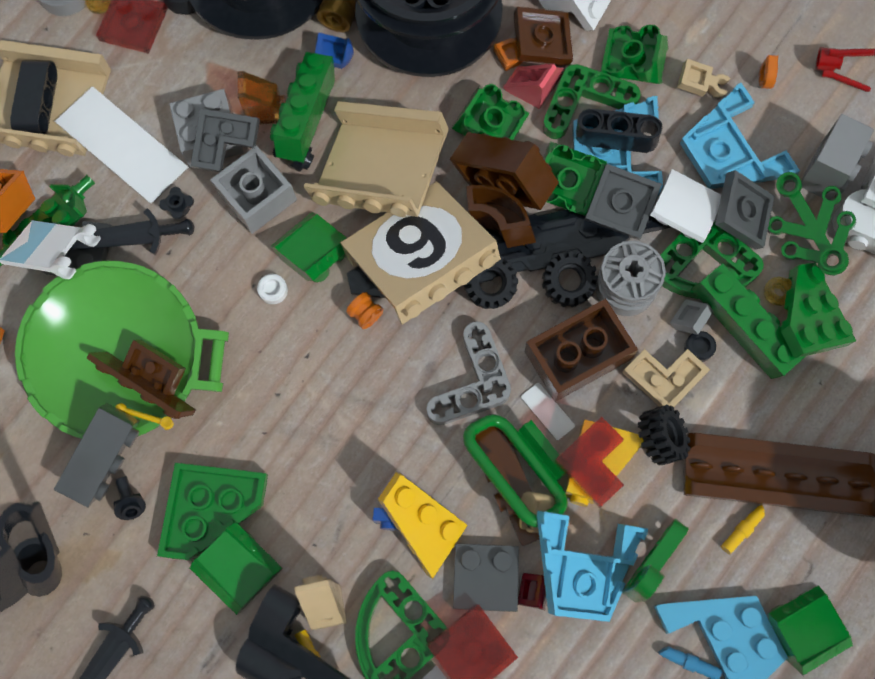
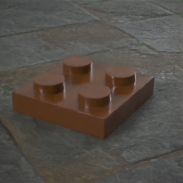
[513,7,573,66]

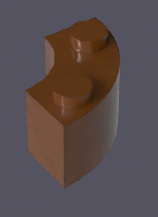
[466,185,536,248]

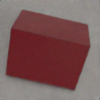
[518,573,547,610]

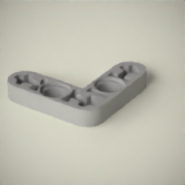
[426,321,511,425]

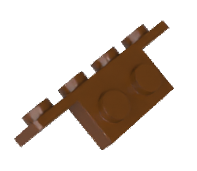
[87,340,196,419]
[475,426,540,546]

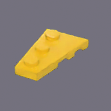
[378,472,468,579]

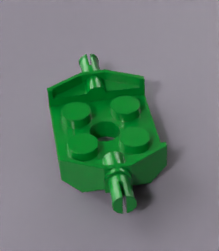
[0,174,96,267]

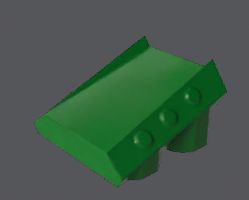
[601,25,668,84]
[452,84,530,140]
[543,141,607,216]
[270,212,347,282]
[189,522,282,615]
[768,585,853,676]

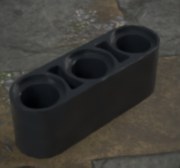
[10,60,58,135]
[576,109,663,153]

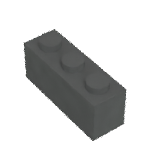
[54,403,140,508]

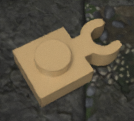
[677,59,730,99]

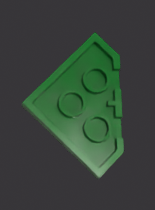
[781,262,856,359]
[157,463,268,561]

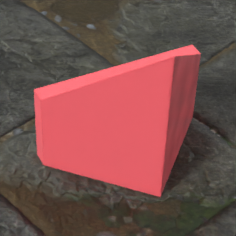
[503,63,566,109]

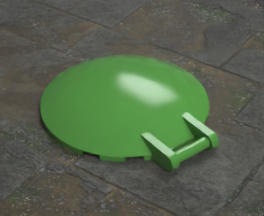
[15,261,229,439]

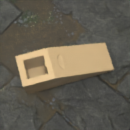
[294,575,347,630]

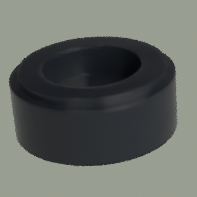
[684,331,716,362]

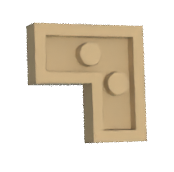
[622,349,711,407]

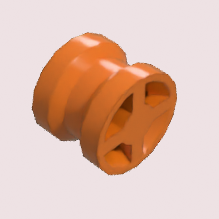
[346,292,384,329]

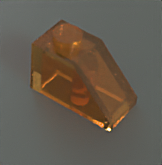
[238,71,286,124]

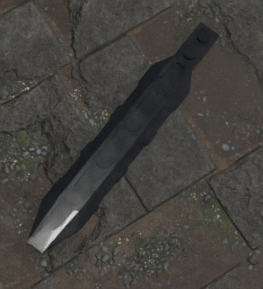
[347,206,672,298]

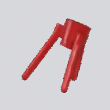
[815,47,875,92]

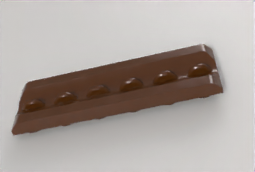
[684,433,875,518]

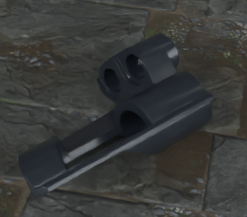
[0,502,62,612]
[236,584,350,679]

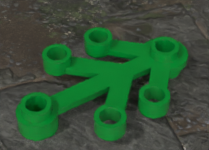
[768,172,856,276]

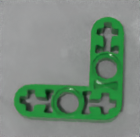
[543,64,641,139]
[622,519,689,603]

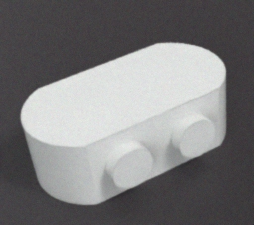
[832,189,875,254]

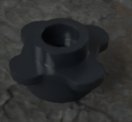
[159,187,194,219]

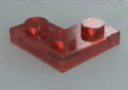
[555,417,624,508]

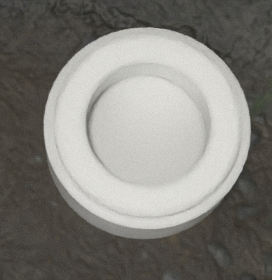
[257,274,288,305]

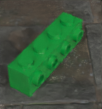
[270,52,335,163]
[691,263,806,379]

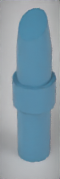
[658,647,722,679]

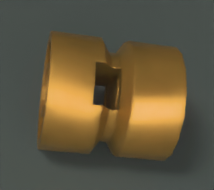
[317,0,356,32]

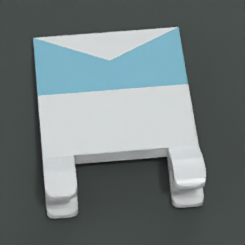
[0,220,101,279]

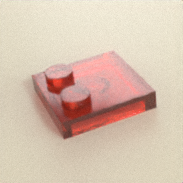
[96,0,168,54]
[426,604,518,679]

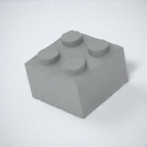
[169,89,244,167]
[801,114,875,200]
[210,145,297,234]

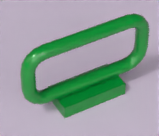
[463,414,571,528]

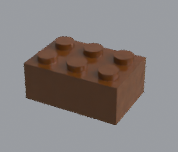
[450,132,559,210]
[524,299,638,402]

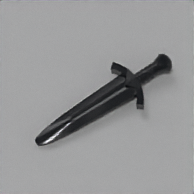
[70,208,195,255]
[79,596,155,679]

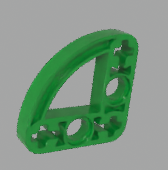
[660,220,764,299]
[355,571,449,679]

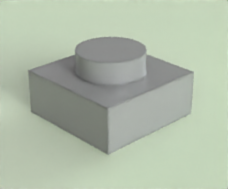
[670,299,713,335]

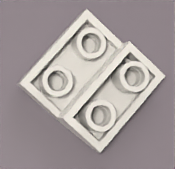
[650,169,722,243]

